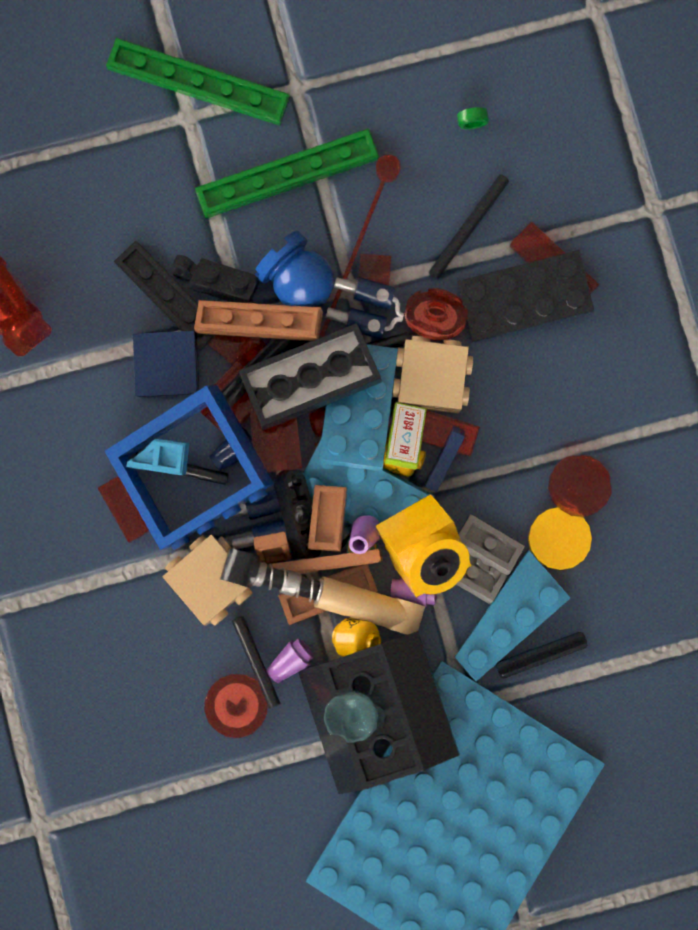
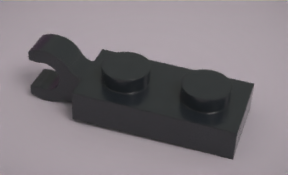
[173,254,259,303]

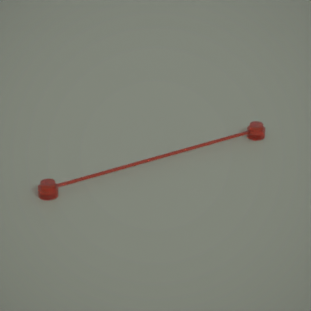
[262,155,401,467]

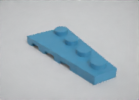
[454,550,571,682]

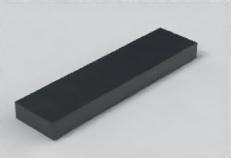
[114,241,217,351]

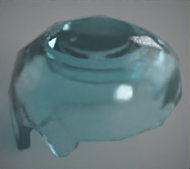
[324,691,378,743]

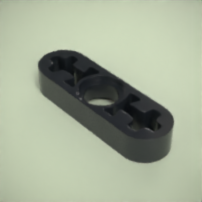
[274,469,322,559]

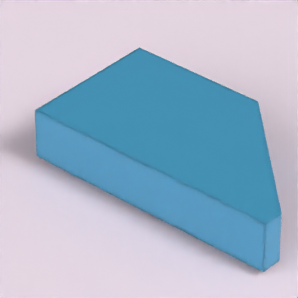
[127,438,190,475]

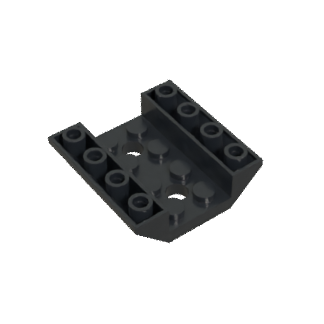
[298,631,460,794]

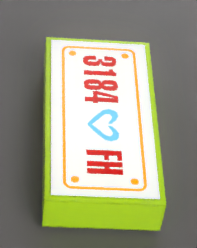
[385,402,427,470]

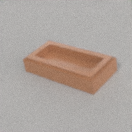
[308,485,347,552]
[253,532,292,564]

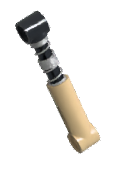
[220,548,425,635]

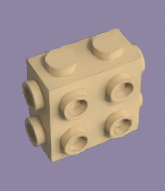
[392,336,473,414]
[162,535,253,626]

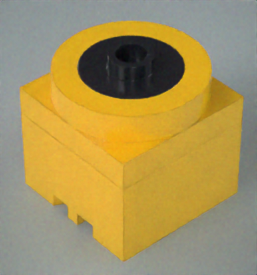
[376,494,471,598]

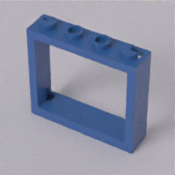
[105,385,274,551]

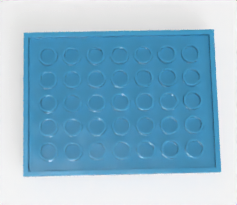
[306,661,605,930]

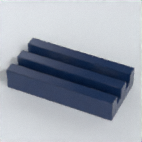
[425,425,465,493]

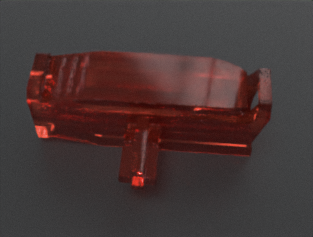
[0,256,52,357]

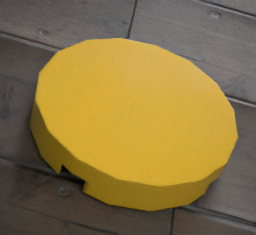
[528,507,592,570]

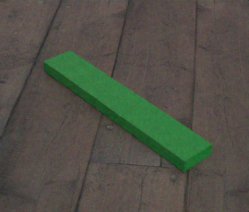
[106,38,290,126]
[195,128,379,219]

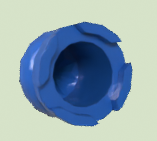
[255,230,334,307]

